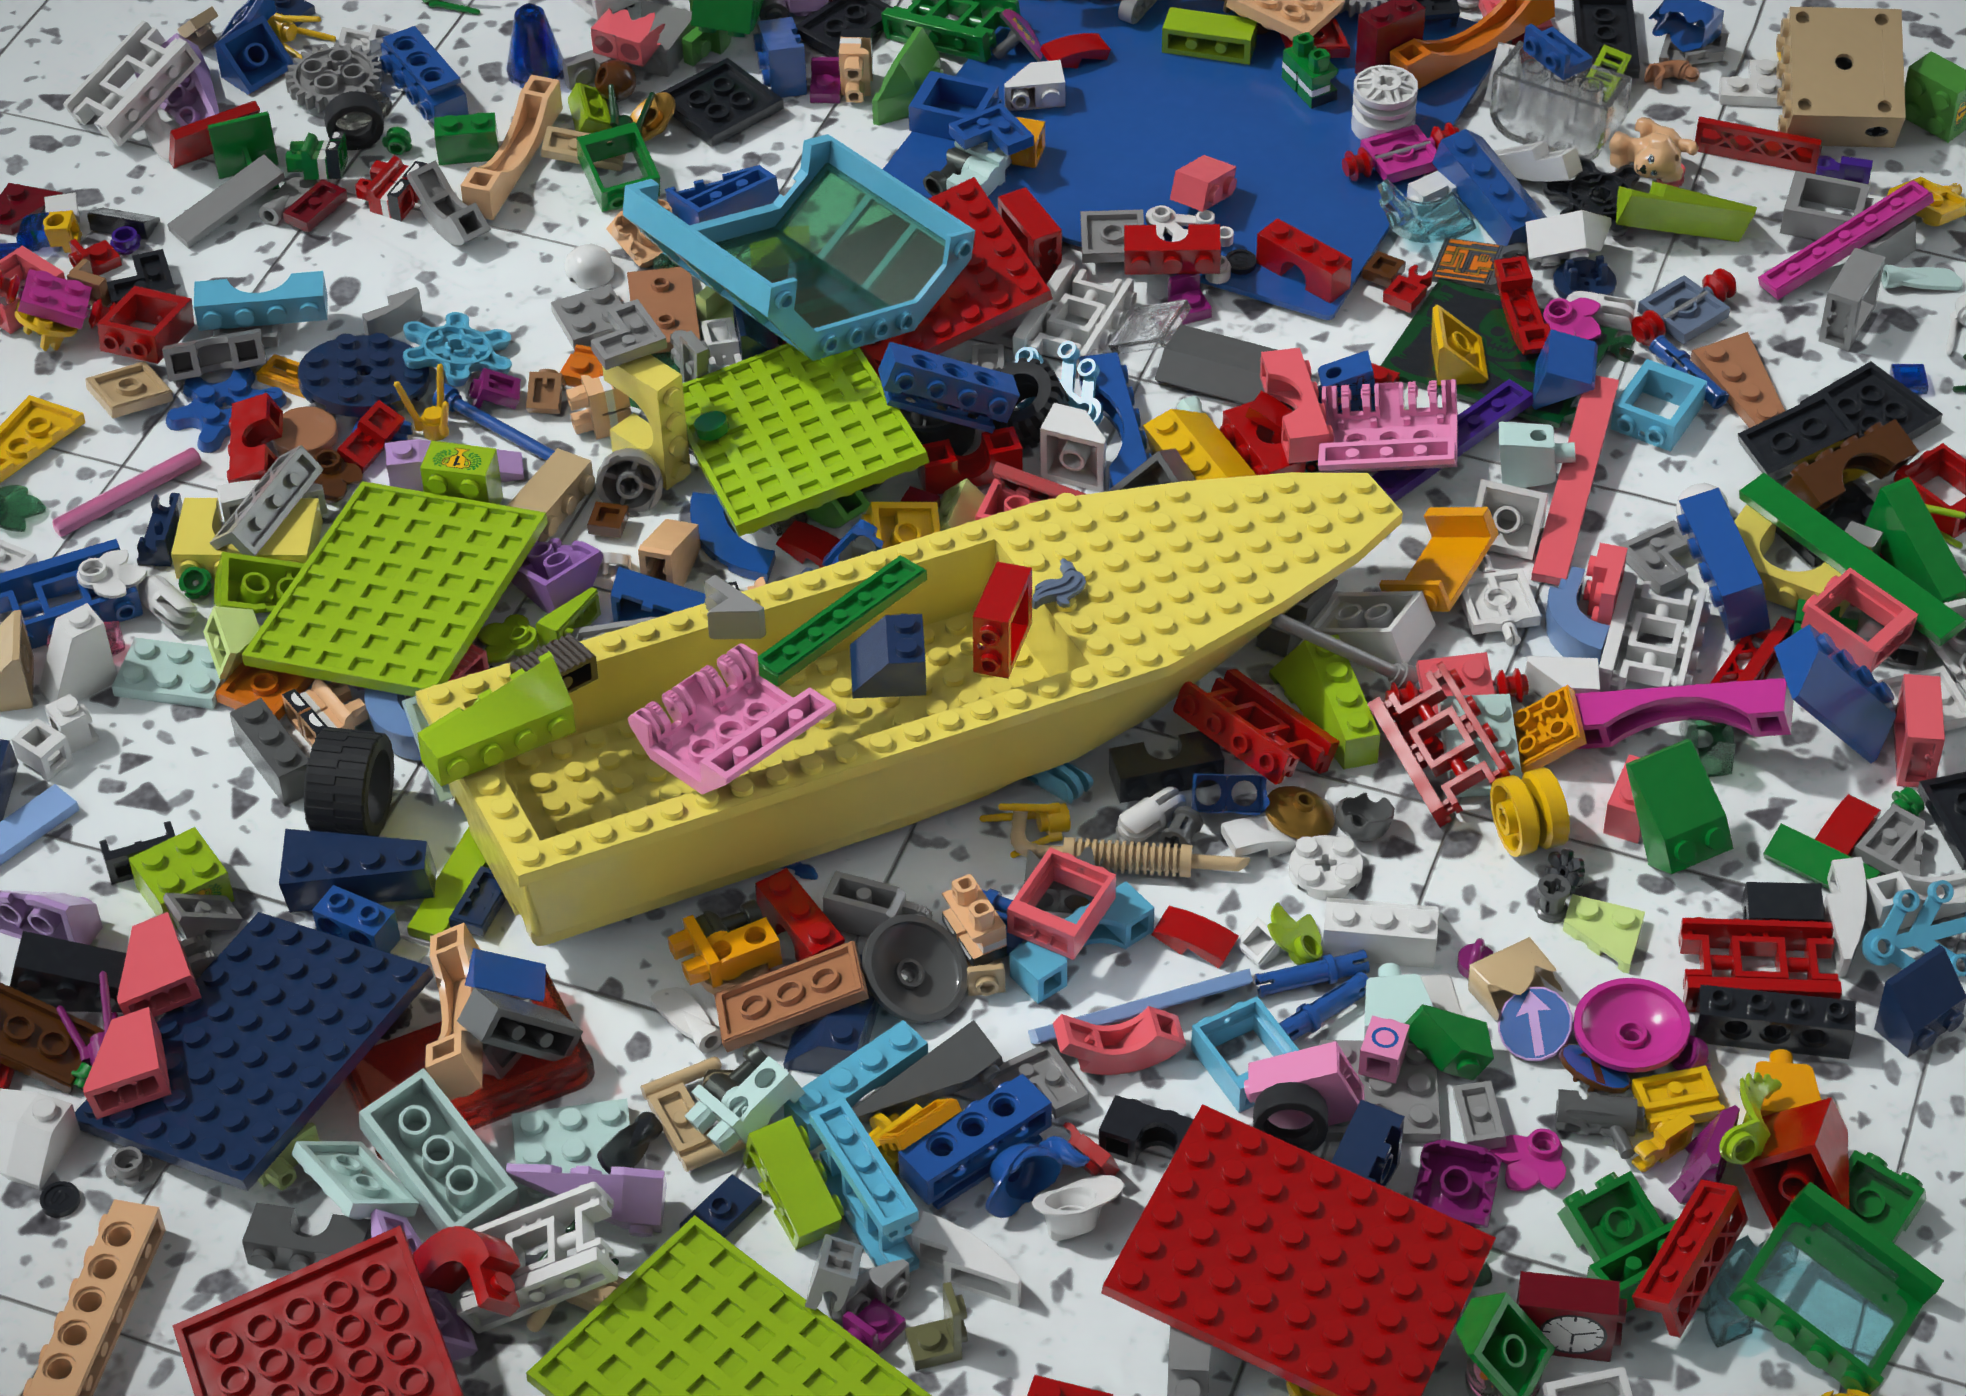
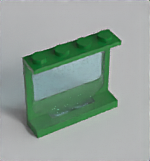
[1728,1182,1944,1395]

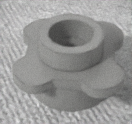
[105,1146,153,1187]

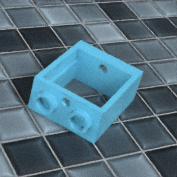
[1610,359,1707,452]
[1191,996,1299,1113]

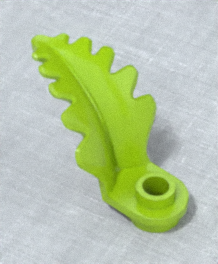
[1719,1072,1782,1165]

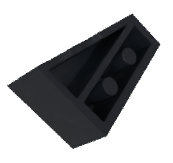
[10,931,126,1012]

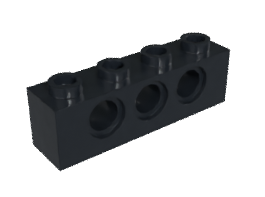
[1694,984,1856,1059]

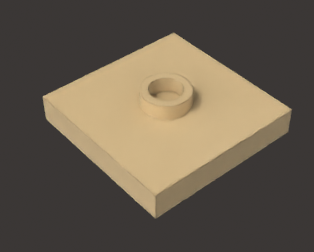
[85,361,173,419]

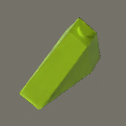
[214,552,305,614]

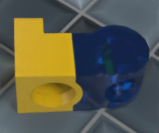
[16,210,82,253]

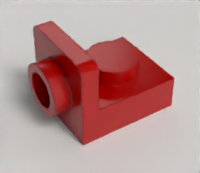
[68,239,122,276]

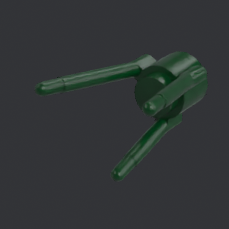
[608,84,655,134]

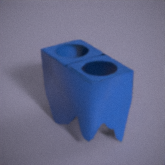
[1649,0,1724,52]
[1192,773,1270,816]

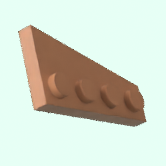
[1691,332,1785,428]

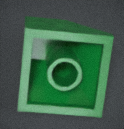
[1455,1292,1555,1396]

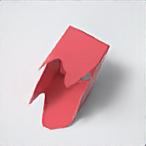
[591,8,665,67]

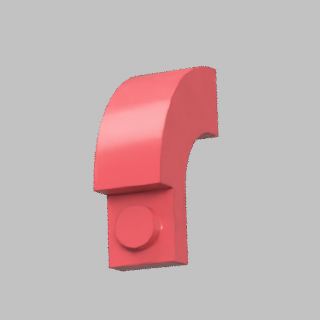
[1053,1006,1186,1075]

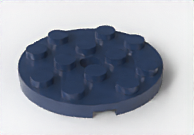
[298,333,430,417]

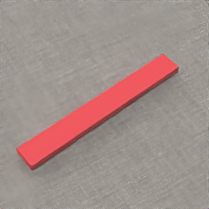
[1531,375,1619,586]

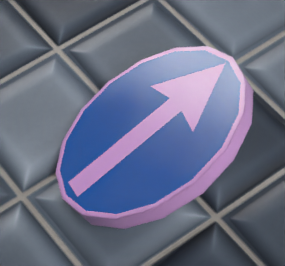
[1498,987,1573,1061]

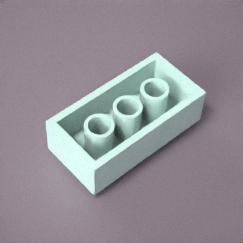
[359,1068,518,1231]

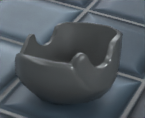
[1335,793,1395,842]

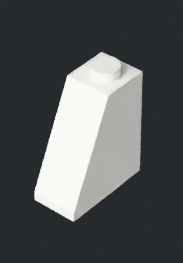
[39,603,117,703]

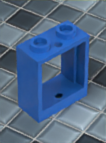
[908,71,1002,141]

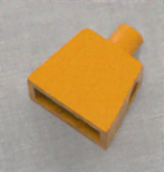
[1754,1049,1821,1116]

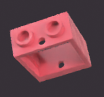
[0,246,65,334]
[1801,568,1918,672]
[1893,674,1945,787]
[1007,847,1116,960]

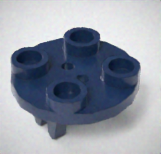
[1552,255,1617,299]

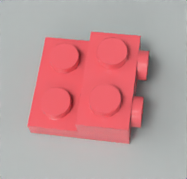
[1583,543,1628,625]

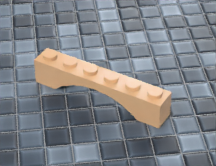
[460,75,563,220]
[425,923,483,1101]

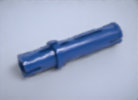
[1649,335,1729,409]
[1254,949,1370,998]
[1279,972,1369,1041]

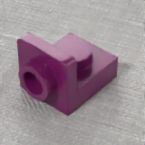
[810,57,841,103]
[1168,274,1212,325]
[468,368,521,409]
[842,1297,906,1355]

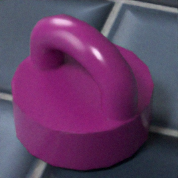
[1457,938,1493,978]
[1671,1035,1711,1071]

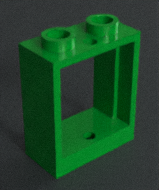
[577,122,660,212]

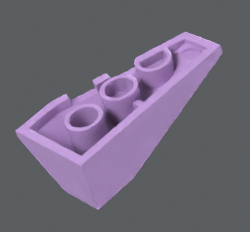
[506,1163,667,1237]

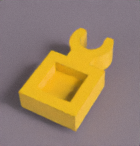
[1631,1111,1695,1173]

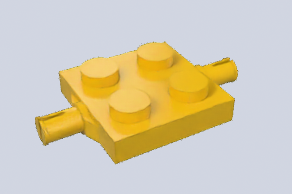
[1887,177,1966,227]

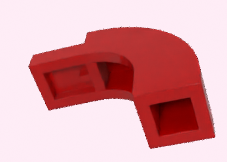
[413,1226,521,1317]

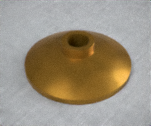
[630,92,676,142]
[1265,786,1335,839]

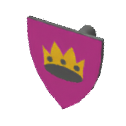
[992,9,1042,62]

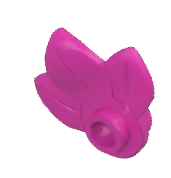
[1543,298,1601,341]
[1490,1129,1566,1191]

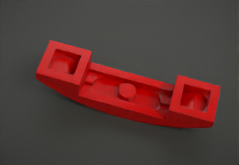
[1494,256,1551,355]

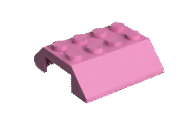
[1318,379,1458,473]
[628,643,836,795]

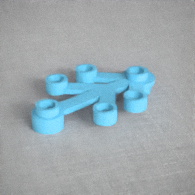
[1015,341,1103,426]
[1861,880,1966,977]

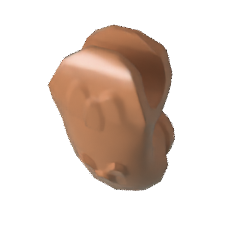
[1644,60,1700,89]

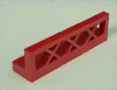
[1695,116,1822,174]
[1703,616,1794,732]
[1632,1179,1749,1338]

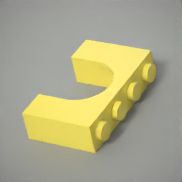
[602,354,691,490]
[171,498,323,579]
[1734,505,1873,617]

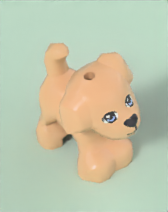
[1609,117,1699,183]

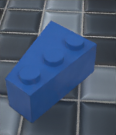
[753,17,807,98]
[665,165,779,225]
[610,566,706,622]

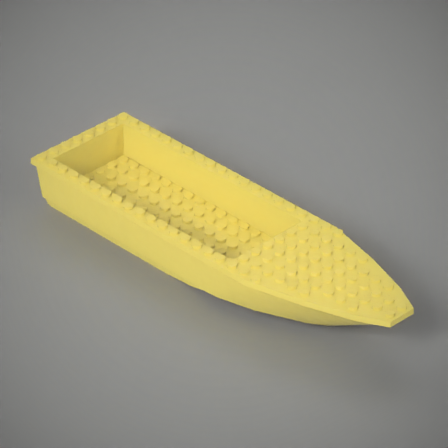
[415,472,1403,946]

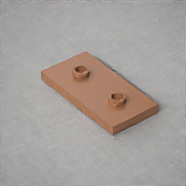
[627,267,701,354]
[714,941,869,1053]

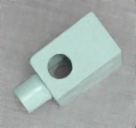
[1499,422,1576,488]
[1364,963,1433,1041]

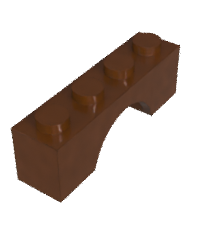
[1784,419,1919,513]

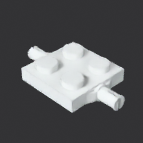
[1459,554,1541,647]

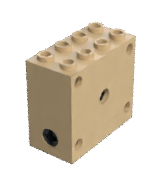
[1776,6,1906,148]

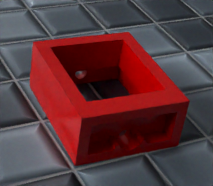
[998,187,1062,284]
[97,286,195,364]
[1893,443,1966,538]
[973,561,1032,679]

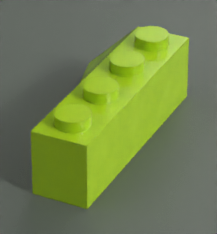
[1269,634,1380,770]
[417,651,576,787]

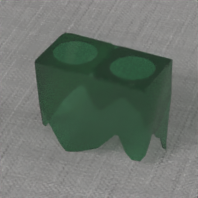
[1679,718,1736,777]

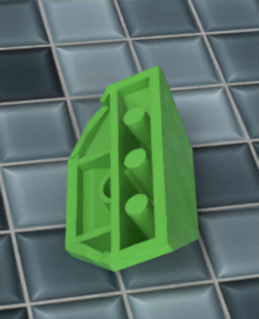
[872,26,944,126]

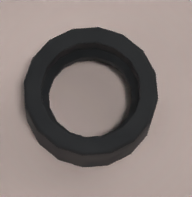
[324,91,384,150]
[1253,1082,1328,1153]

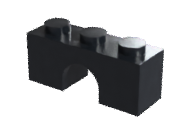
[1109,731,1225,803]
[1099,1095,1194,1165]

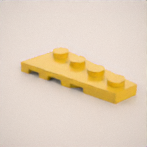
[0,395,86,483]

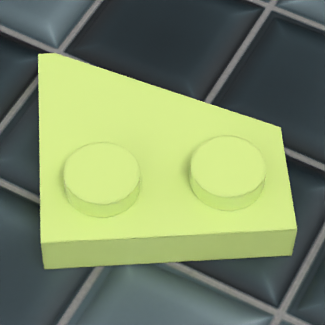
[1563,894,1645,974]

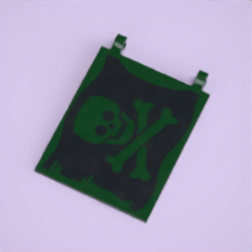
[1380,279,1636,429]

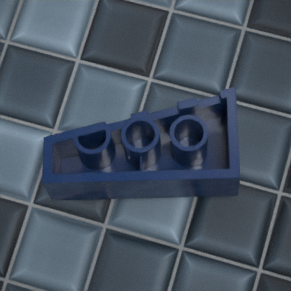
[279,829,437,913]
[1331,1099,1405,1188]

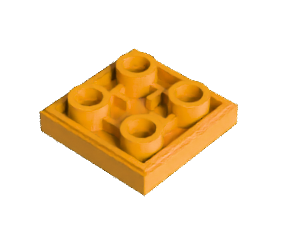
[1513,685,1587,774]

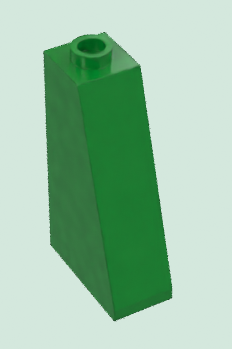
[1865,477,1966,603]

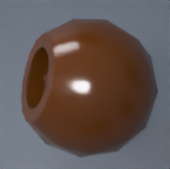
[595,60,636,102]

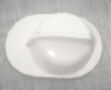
[1032,1175,1124,1241]

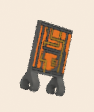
[1431,237,1528,295]

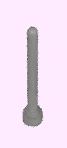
[1272,614,1418,689]

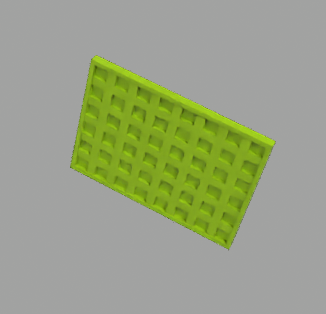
[683,343,930,537]
[242,481,548,697]
[526,1215,932,1396]

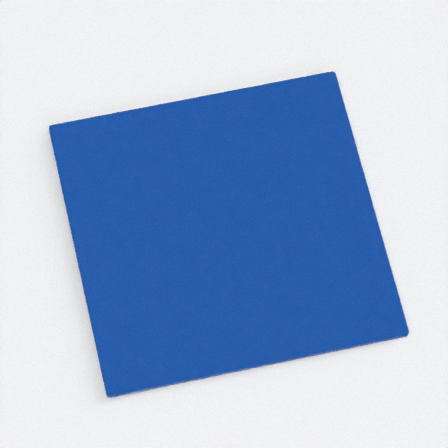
[883,0,1507,320]

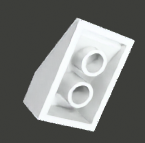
[1309,591,1436,664]

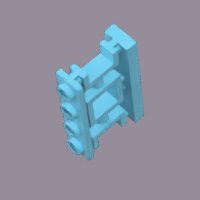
[809,1097,920,1272]

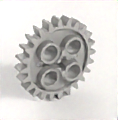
[285,42,384,113]

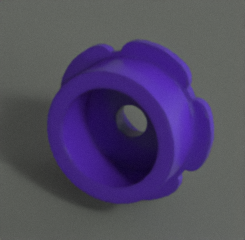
[110,226,141,255]

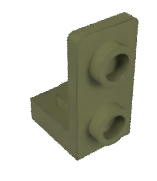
[905,1282,968,1371]

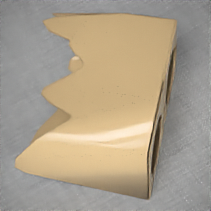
[1468,937,1563,1021]

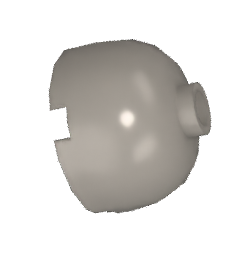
[596,448,663,517]

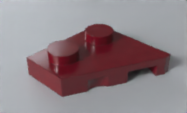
[0,183,63,235]

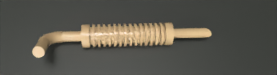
[1010,811,1251,878]

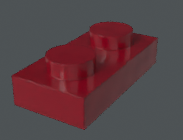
[283,180,348,233]

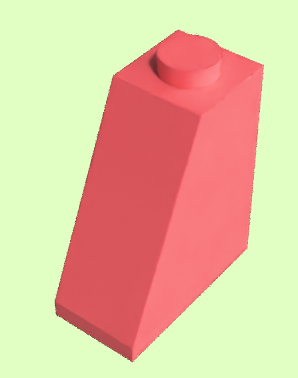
[117,912,202,1017]
[83,1007,171,1119]

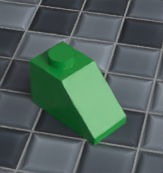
[1404,1004,1494,1081]

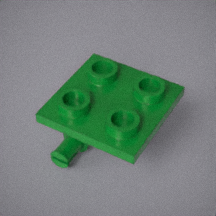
[207,111,280,191]

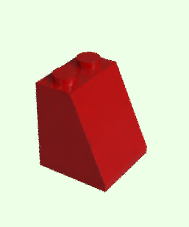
[1742,1097,1849,1229]

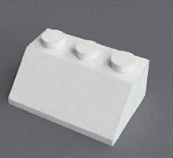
[1322,897,1439,968]

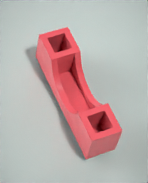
[1260,348,1334,464]

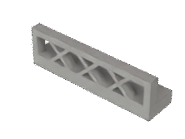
[210,445,324,556]

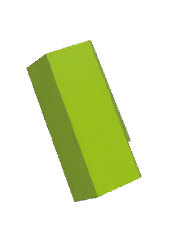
[1616,181,1757,242]

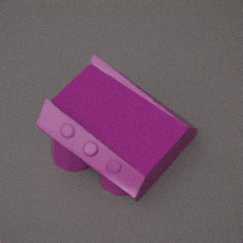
[1668,1105,1740,1204]
[1412,1139,1502,1228]

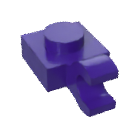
[1816,155,1873,184]

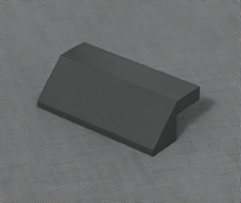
[1155,324,1283,404]

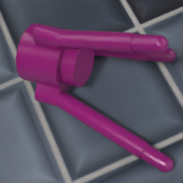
[57,971,118,1066]

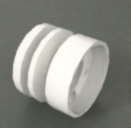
[1351,65,1418,140]

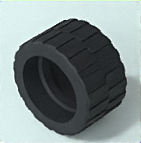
[304,727,395,837]

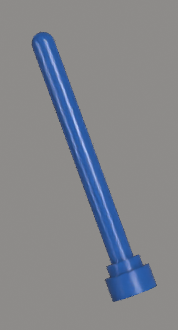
[432,383,555,461]

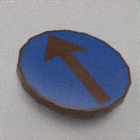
[1559,1044,1631,1094]

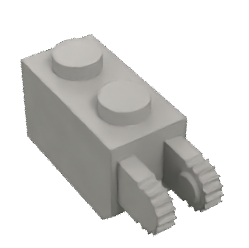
[822,871,933,938]

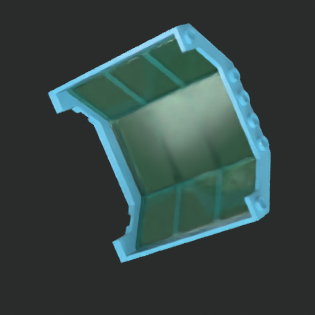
[622,134,975,361]

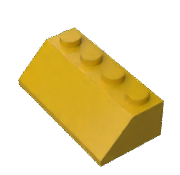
[1143,409,1256,480]

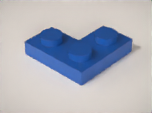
[949,103,1034,156]

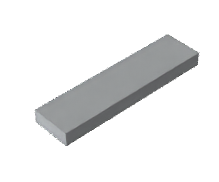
[167,154,285,249]

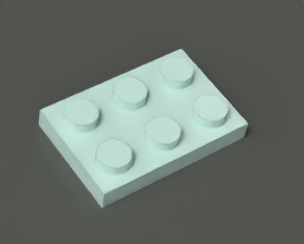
[112,637,228,709]
[1438,694,1522,797]
[291,1141,419,1220]

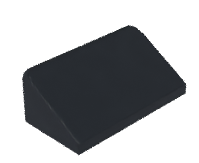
[87,207,160,240]

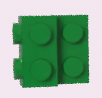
[1849,1150,1926,1243]
[1557,1171,1664,1263]

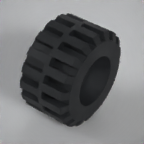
[992,358,1070,449]

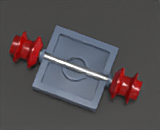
[1631,268,1737,346]

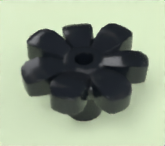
[1545,849,1585,896]

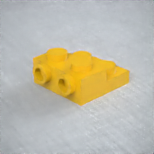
[861,502,940,549]

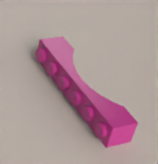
[1575,678,1794,749]

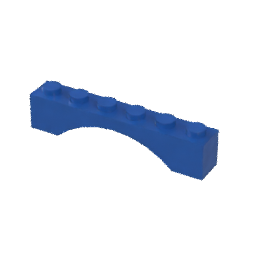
[1079,352,1152,491]

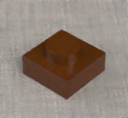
[1362,251,1406,288]
[587,501,630,538]

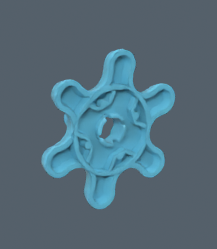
[403,312,512,387]

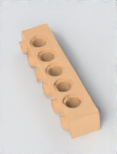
[23,1199,166,1396]

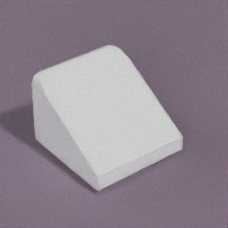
[44,192,81,223]
[1234,916,1285,968]

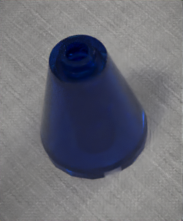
[506,3,564,88]

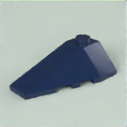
[783,954,880,1075]

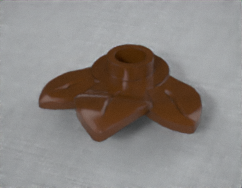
[314,449,363,503]

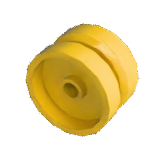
[1490,767,1570,857]

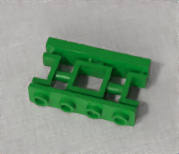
[881,0,1021,63]

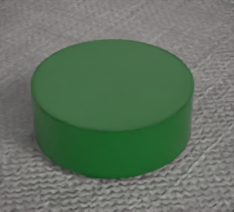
[694,411,729,441]

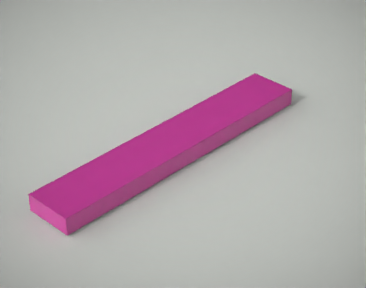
[1758,180,1934,300]

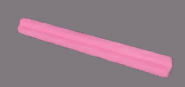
[52,447,202,537]

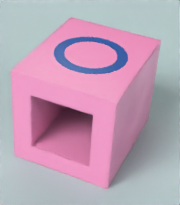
[1358,1016,1410,1084]

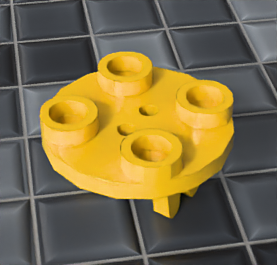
[15,299,78,351]

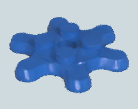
[166,367,287,453]

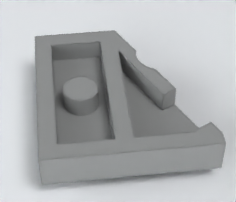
[1659,32,1729,64]
[1853,804,1925,876]

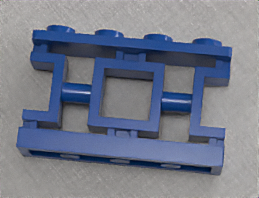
[0,539,143,649]

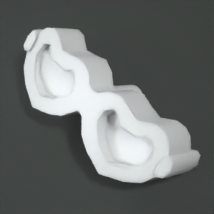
[601,552,631,575]

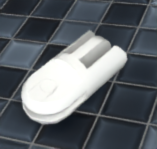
[1566,291,1636,331]
[138,575,198,636]
[1116,787,1186,845]

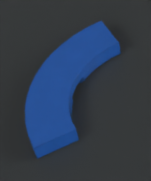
[690,492,776,583]

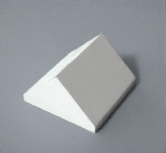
[1475,479,1548,560]

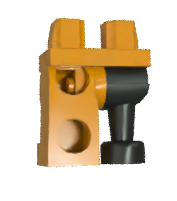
[667,899,783,989]

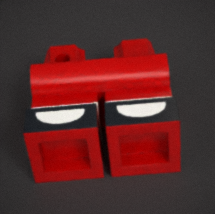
[355,155,427,222]

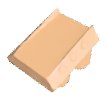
[606,199,672,268]

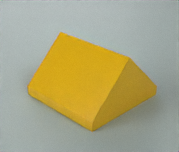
[1431,304,1489,385]

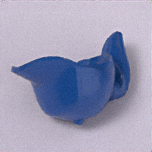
[985,1136,1090,1218]

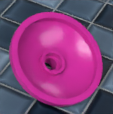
[1574,978,1690,1073]

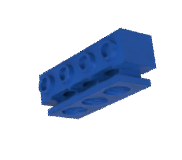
[379,26,469,126]
[878,342,1020,433]
[898,1073,1052,1210]

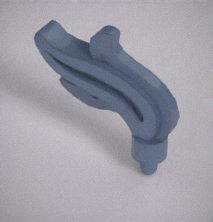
[1032,558,1086,609]

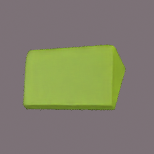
[568,82,611,133]

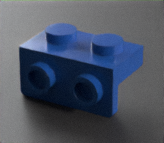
[1523,24,1593,80]

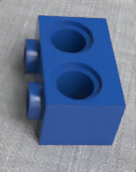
[312,885,401,953]

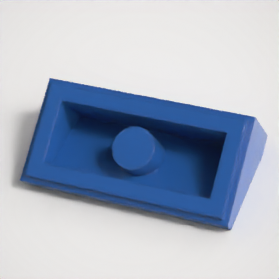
[465,948,546,1002]

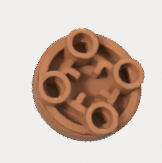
[272,406,338,458]

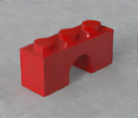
[1256,218,1352,304]
[1124,224,1221,275]
[227,393,283,483]
[1220,401,1306,475]
[917,426,1023,495]
[755,868,845,962]

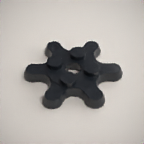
[1542,158,1641,237]

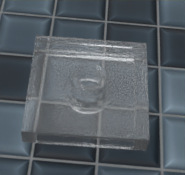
[1108,299,1191,355]

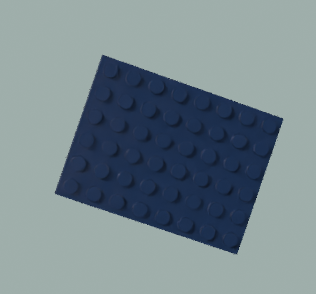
[75,912,434,1191]

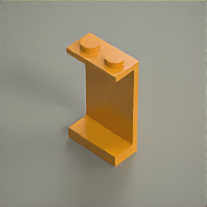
[1379,507,1499,612]

